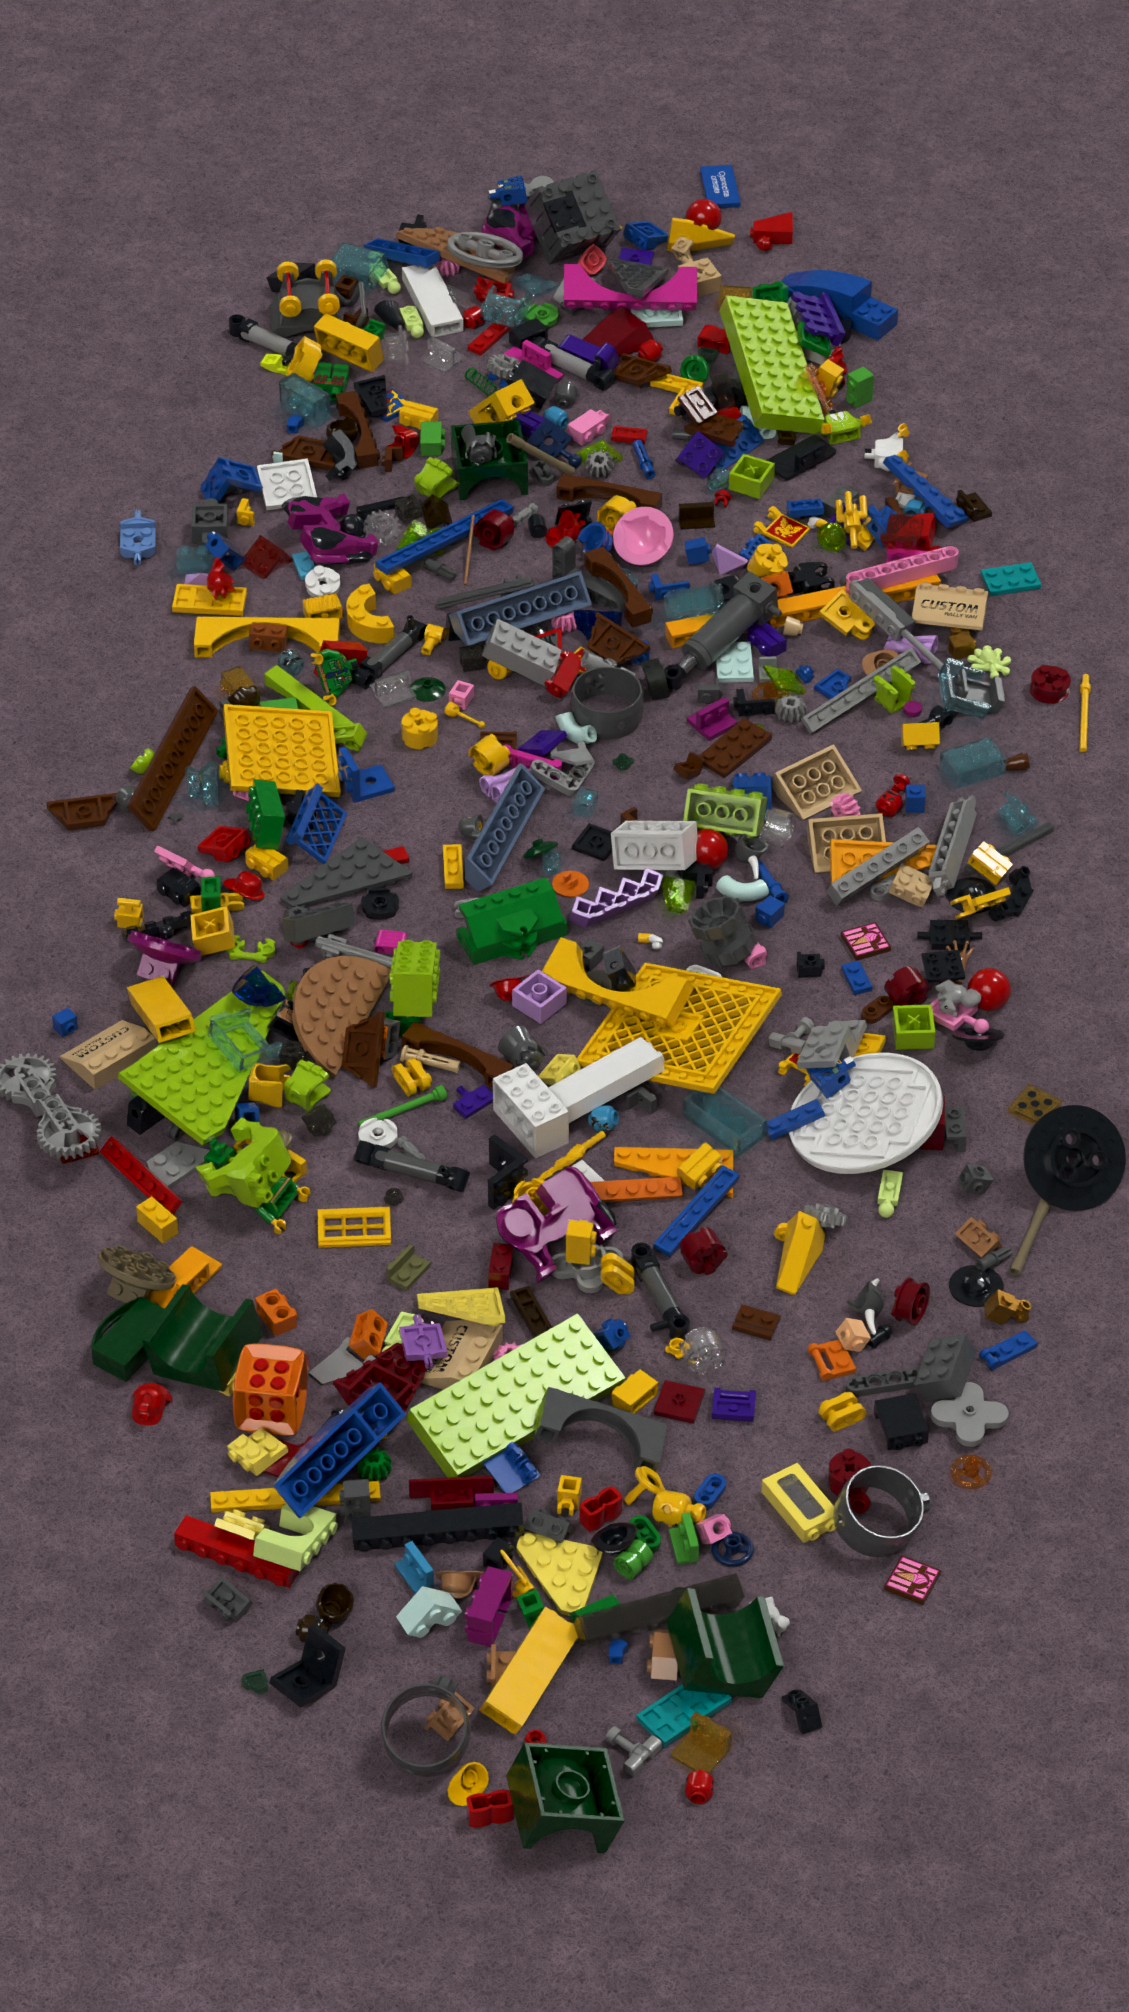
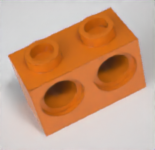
[255,1288,298,1337]
[349,1309,388,1360]

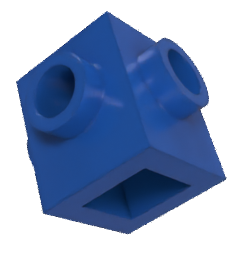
[593,1318,631,1351]

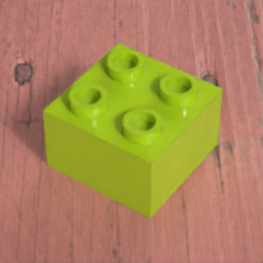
[728,454,775,499]
[892,1005,935,1050]

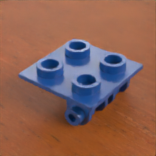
[483,1442,541,1493]

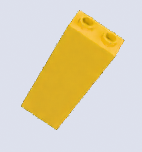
[127,976,196,1043]
[479,1607,581,1734]

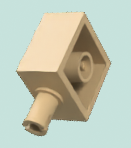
[678,255,722,297]

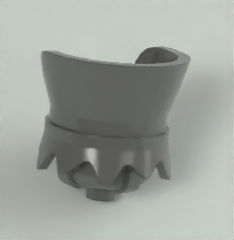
[461,424,497,465]
[498,1026,547,1071]

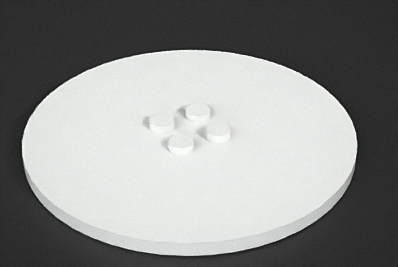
[789,1053,943,1174]

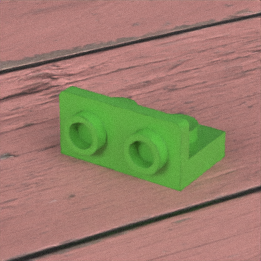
[669,1513,699,1564]

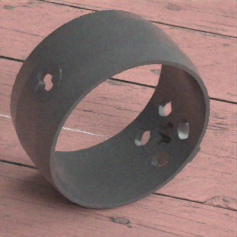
[571,667,644,740]
[833,1465,931,1557]
[381,1675,471,1777]

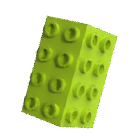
[683,783,767,839]
[390,940,440,1017]

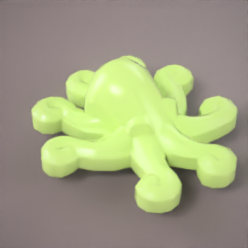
[967,645,1011,679]

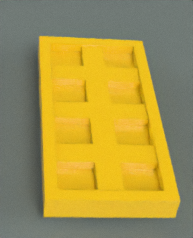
[172,584,247,616]

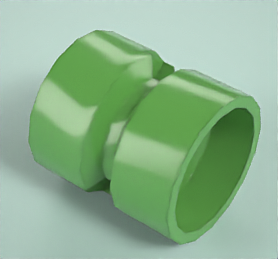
[613,1539,653,1580]

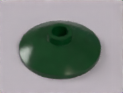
[410,677,446,702]
[523,839,558,858]

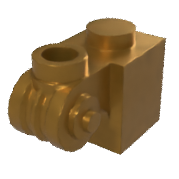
[948,627,977,660]
[984,1289,1031,1324]

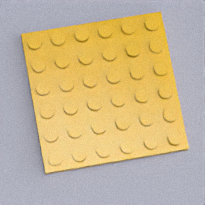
[223,704,341,797]

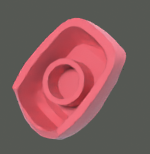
[577,244,607,276]

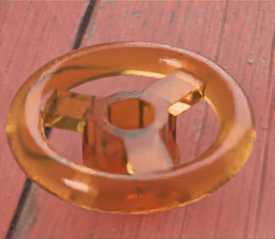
[752,681,788,707]
[950,1455,992,1489]

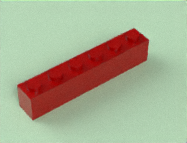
[174,1515,300,1588]

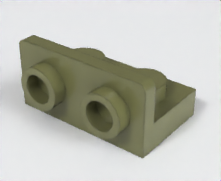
[386,1245,431,1292]

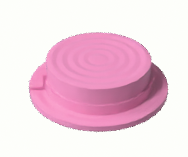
[613,507,674,566]

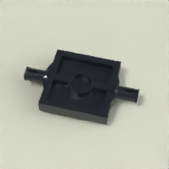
[917,919,982,950]

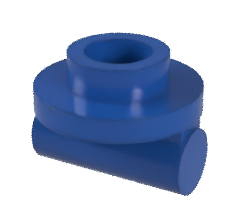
[796,664,815,684]

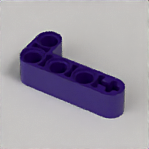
[558,334,620,371]

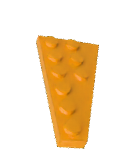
[830,839,937,883]
[614,1147,733,1198]

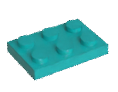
[980,562,1041,596]

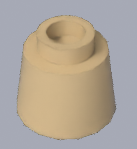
[783,616,803,636]

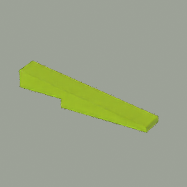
[264,665,354,726]

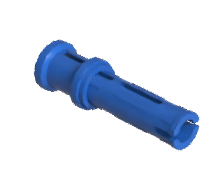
[758,861,789,903]

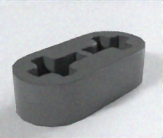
[533,460,554,486]

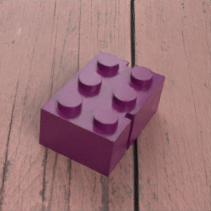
[464,1566,513,1647]

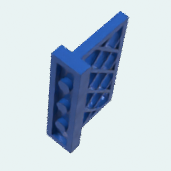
[285,783,347,864]

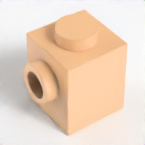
[836,1318,871,1352]

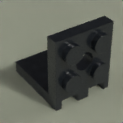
[488,1134,528,1210]
[269,1624,346,1708]

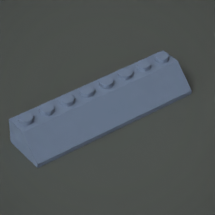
[449,571,592,646]
[465,763,545,892]

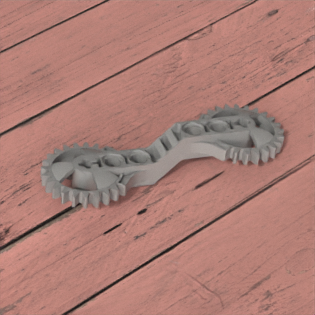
[0,1053,102,1160]

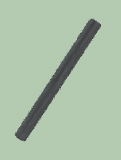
[436,576,534,609]
[964,822,1054,876]

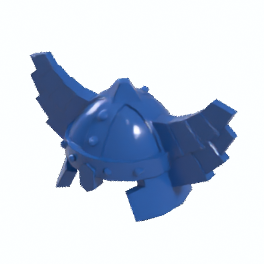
[577,522,613,553]

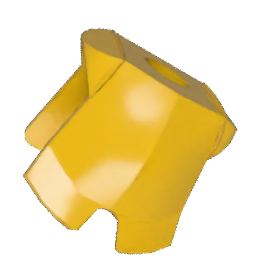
[248,1063,291,1107]

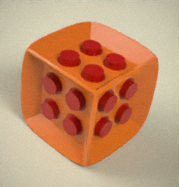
[233,1344,308,1436]

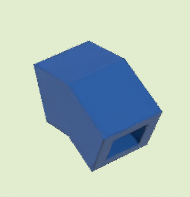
[287,414,304,433]
[609,1637,628,1664]

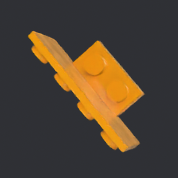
[147,1246,222,1308]

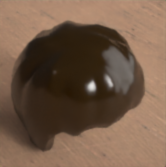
[326,416,358,443]
[227,685,260,706]
[315,1582,354,1624]

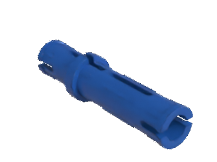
[632,440,655,479]

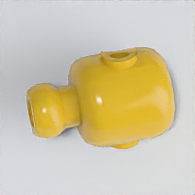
[652,1490,706,1527]

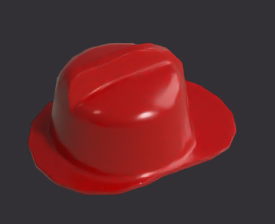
[223,871,265,900]
[489,975,530,1001]

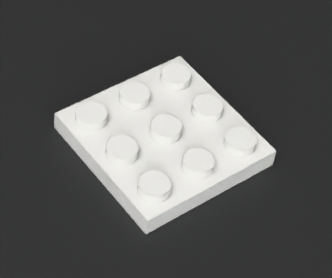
[257,458,317,511]

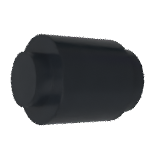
[528,514,547,538]

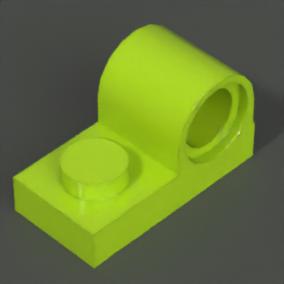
[333,723,367,751]

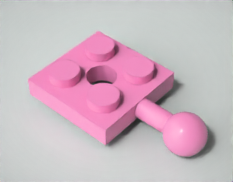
[154,845,215,879]
[930,998,989,1034]

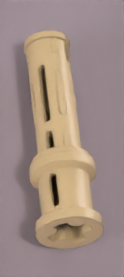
[400,1045,461,1073]

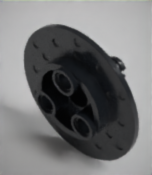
[1023,1105,1126,1211]

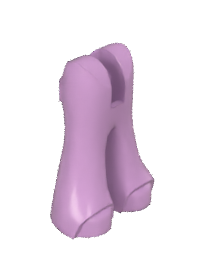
[884,635,939,664]
[479,764,529,803]

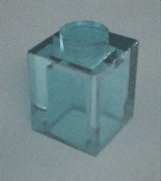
[573,787,598,818]

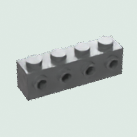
[282,901,355,945]

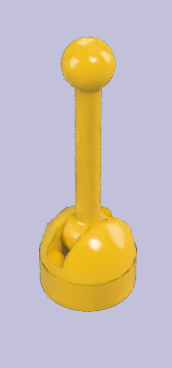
[444,701,485,728]

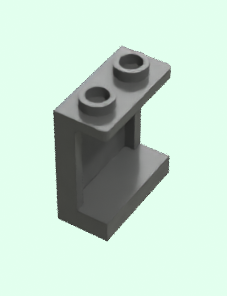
[953,668,1005,714]

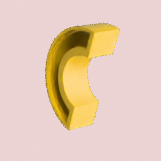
[346,583,395,643]

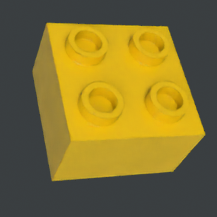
[190,906,236,956]

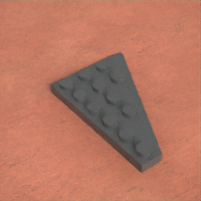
[606,257,669,298]
[280,837,413,907]

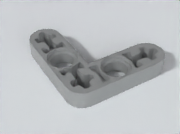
[529,759,595,796]

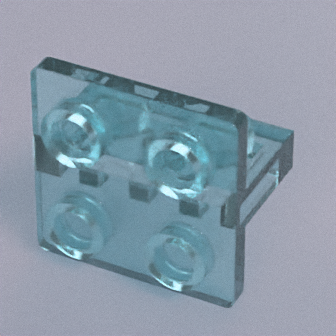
[176,545,212,573]
[185,761,219,807]
[997,791,1039,837]

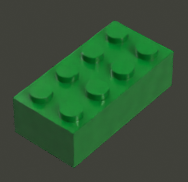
[245,779,285,850]

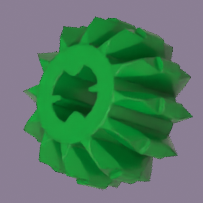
[356,1447,392,1483]

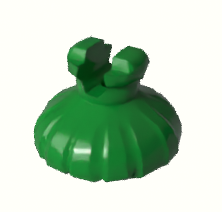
[680,355,710,384]

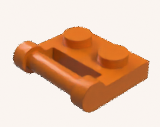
[807,1339,856,1381]

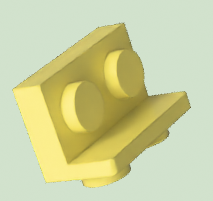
[538,1054,581,1085]

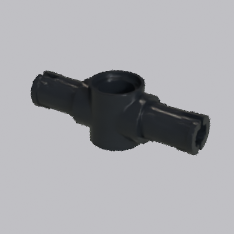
[919,701,965,728]

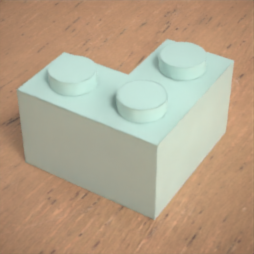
[396,1586,462,1638]

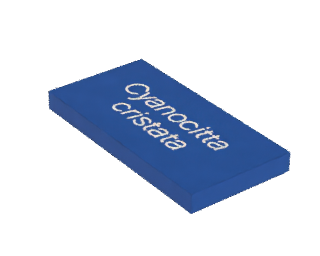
[700,165,741,208]

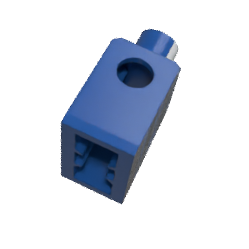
[205,531,246,571]

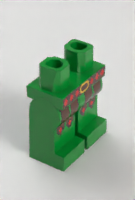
[313,362,350,401]

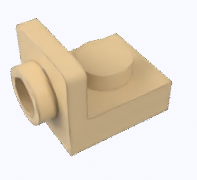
[671,236,693,261]

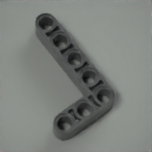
[552,536,626,614]

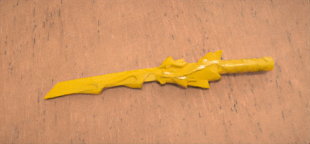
[511,1131,606,1204]

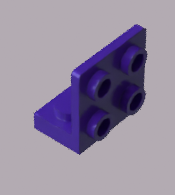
[675,431,724,478]

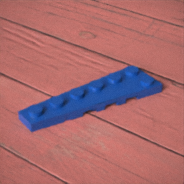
[883,455,969,528]

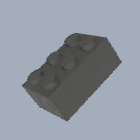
[914,1334,976,1401]

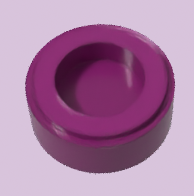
[904,701,922,717]

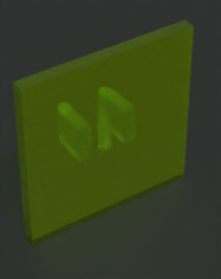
[763,665,807,694]

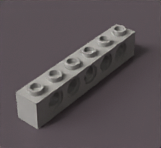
[826,827,930,906]

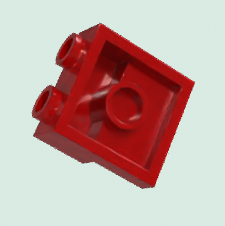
[197,825,251,862]

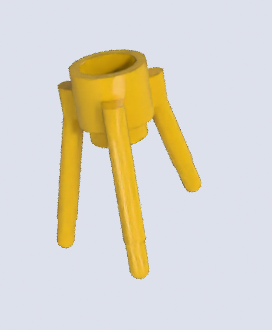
[500,1550,536,1600]

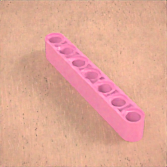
[845,546,959,594]

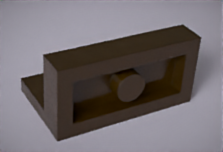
[421,494,452,529]
[678,502,715,530]

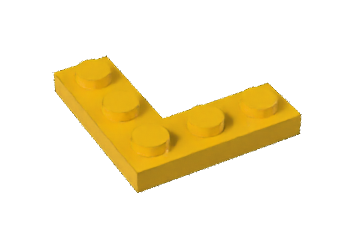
[650,374,703,417]

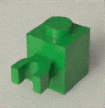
[204,1138,235,1170]

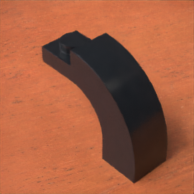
[323,429,357,481]

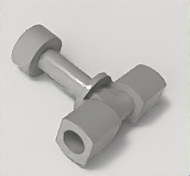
[768,1017,814,1054]
[605,1726,662,1777]

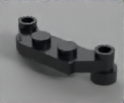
[988,866,1034,922]

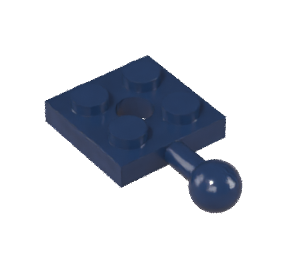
[526,418,582,468]

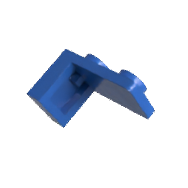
[648,574,690,601]

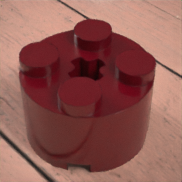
[474,509,514,550]
[884,966,929,1006]
[680,1228,728,1275]
[828,1448,871,1497]

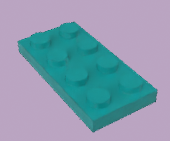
[636,1684,732,1748]

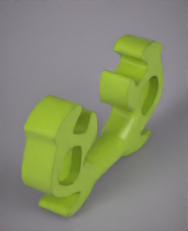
[226,935,276,963]

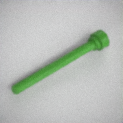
[358,1085,448,1127]

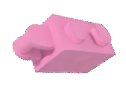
[567,409,611,446]

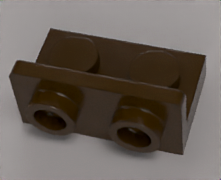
[956,490,992,522]

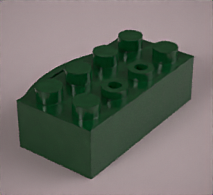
[91,1297,165,1382]

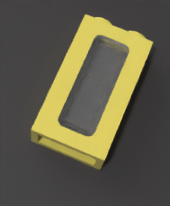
[762,1463,836,1543]

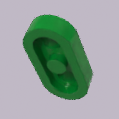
[629,1516,661,1552]

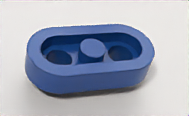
[694,1474,726,1509]

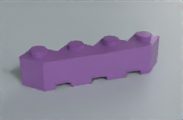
[567,868,663,928]

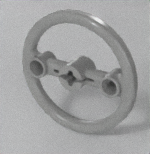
[447,232,523,269]

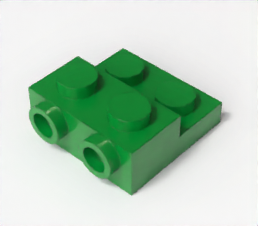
[753,281,788,303]

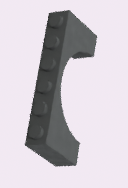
[535,1387,667,1472]

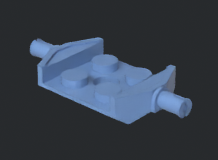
[120,510,156,565]

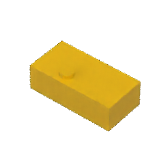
[314,313,384,372]

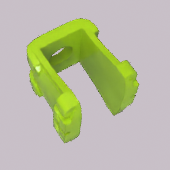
[414,457,458,499]
[873,666,915,714]
[284,1060,331,1112]

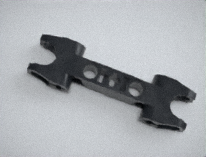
[709,562,835,610]

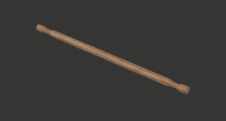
[463,515,475,585]

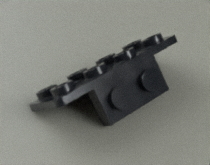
[766,435,836,480]

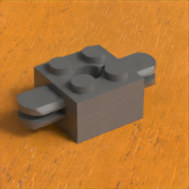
[191,498,228,551]

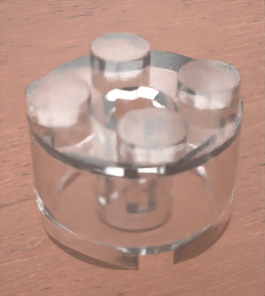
[759,808,796,849]
[679,1327,726,1376]

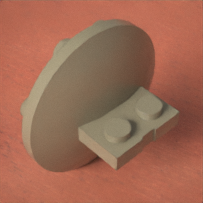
[97,1245,176,1303]

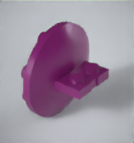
[127,930,202,986]

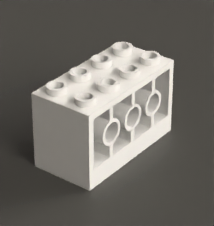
[611,821,698,870]
[493,1063,569,1159]

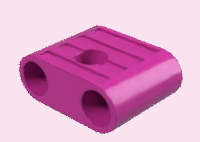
[374,930,407,954]

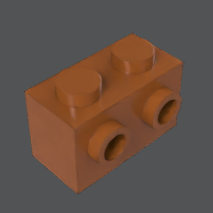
[249,622,288,652]

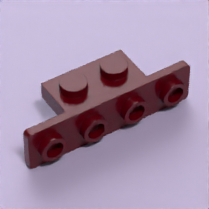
[409,1476,494,1511]

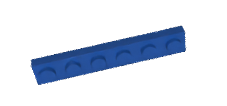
[653,1165,740,1257]

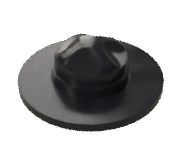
[947,877,996,914]
[952,1027,1004,1051]
[949,1265,1004,1307]

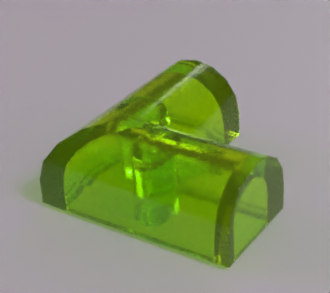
[396,520,427,551]

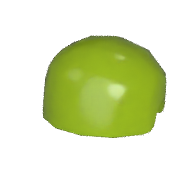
[129,748,155,775]

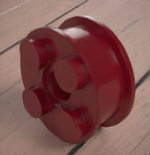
[1030,665,1071,704]
[891,1277,930,1326]

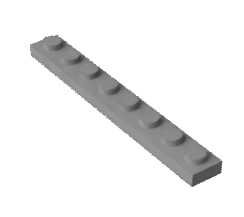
[801,647,921,734]

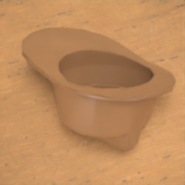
[862,649,898,675]
[436,1571,485,1599]

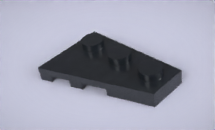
[354,375,387,417]

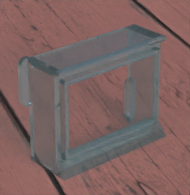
[938,658,991,721]
[208,1008,282,1073]

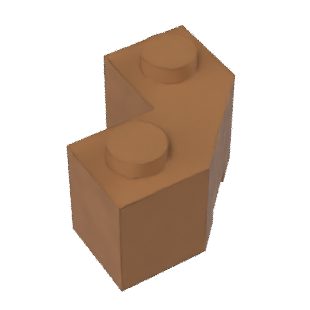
[647,1629,678,1680]

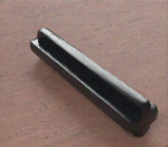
[356,496,407,515]

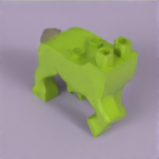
[195,1118,292,1208]

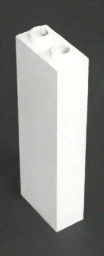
[402,264,463,338]
[548,1037,665,1123]

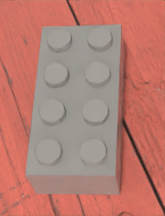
[482,619,562,686]

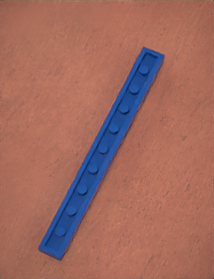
[375,499,514,575]

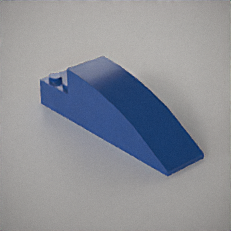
[781,270,898,341]
[272,1382,406,1518]

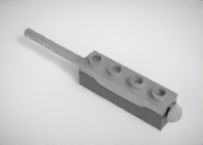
[849,578,948,673]

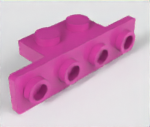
[504,340,563,382]

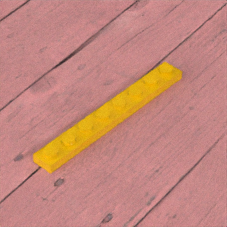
[210,1481,381,1513]

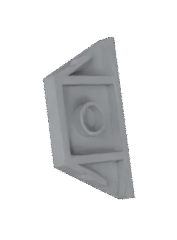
[146,1141,210,1189]

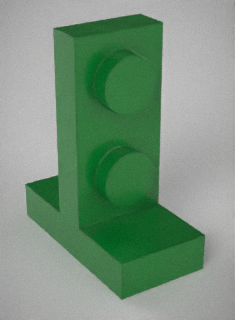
[201,876,221,912]

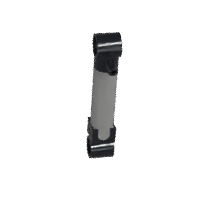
[229,314,297,366]
[531,336,616,391]

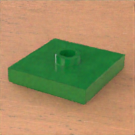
[797,321,831,358]

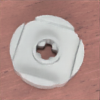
[305,565,340,598]
[358,1118,398,1149]

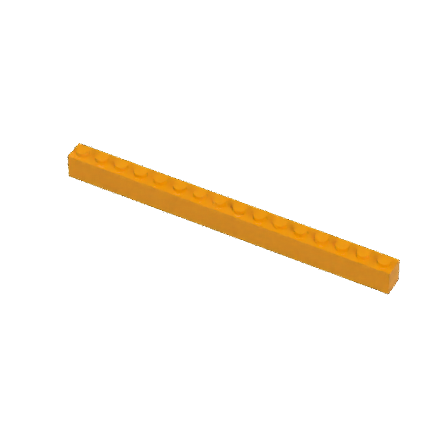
[665,574,941,649]

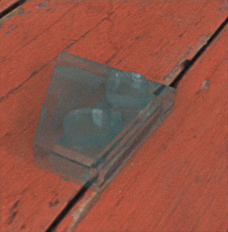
[515,273,560,299]

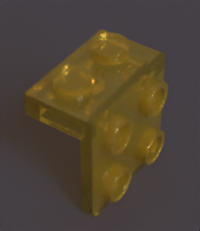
[672,1712,732,1774]

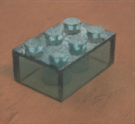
[331,242,389,290]
[279,373,331,429]
[663,584,724,619]
[939,737,1006,790]

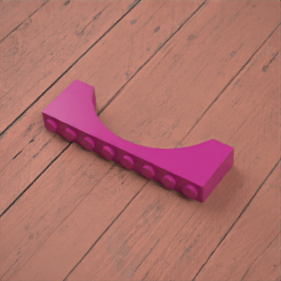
[563,264,697,312]

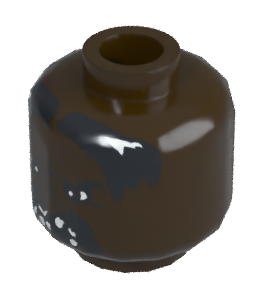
[296,1615,329,1643]

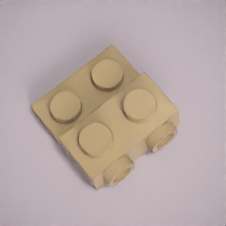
[888,863,932,907]

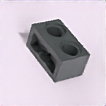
[339,1479,371,1524]

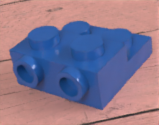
[623,221,668,250]

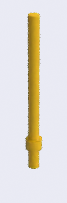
[1079,674,1091,752]

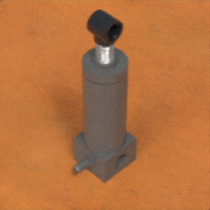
[664,571,782,690]

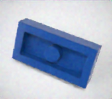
[841,961,872,995]

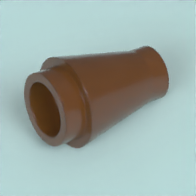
[1002,753,1030,771]

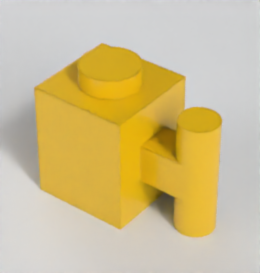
[114,898,144,928]

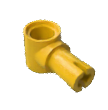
[421,624,447,656]

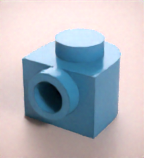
[903,499,927,520]

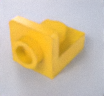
[236,498,255,526]

